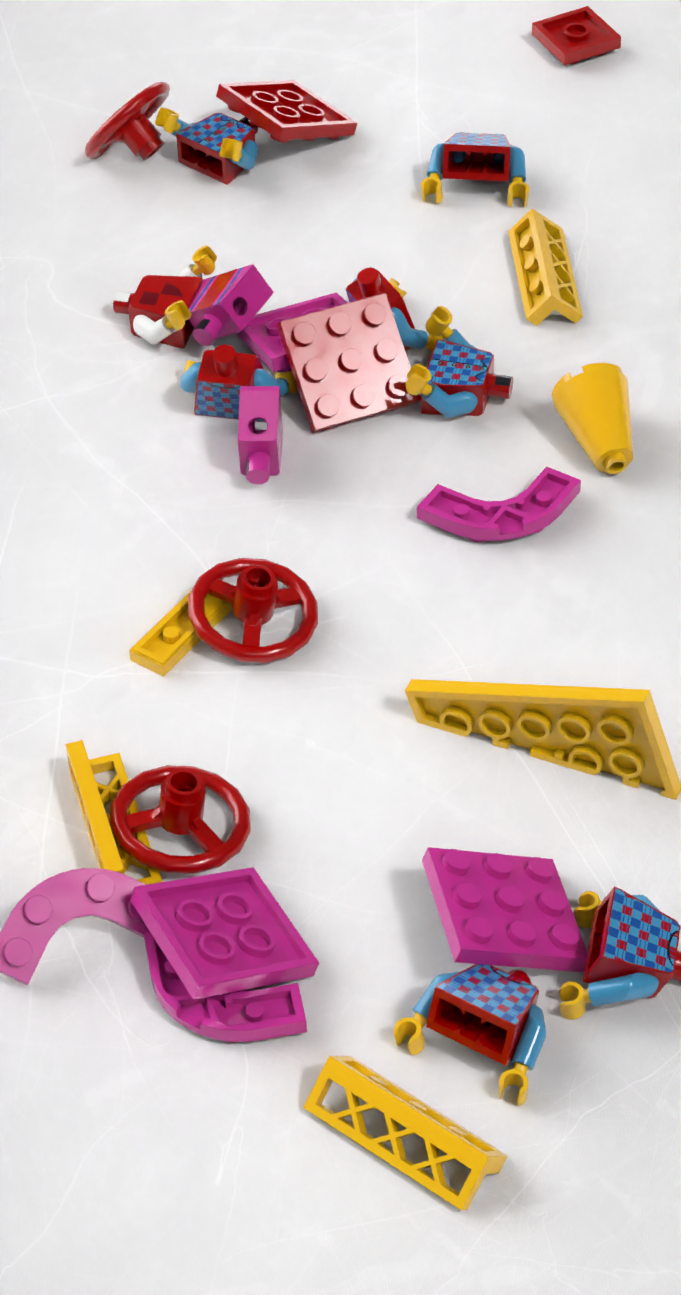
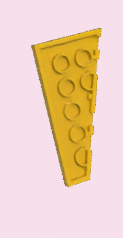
[405,679,681,800]

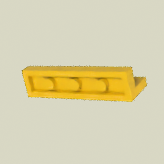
[508,208,583,326]
[65,740,162,885]
[303,1055,508,1211]

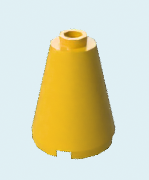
[551,362,633,474]

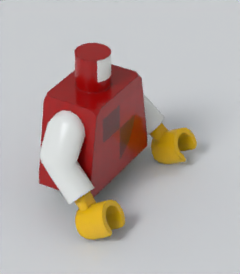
[113,245,217,349]

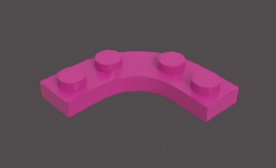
[417,466,581,542]
[0,868,150,985]
[144,932,307,1043]

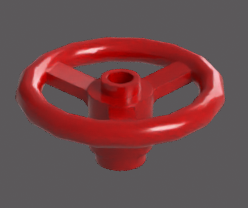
[85,82,170,161]
[188,558,318,663]
[110,765,251,874]

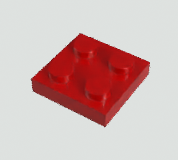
[532,6,621,65]

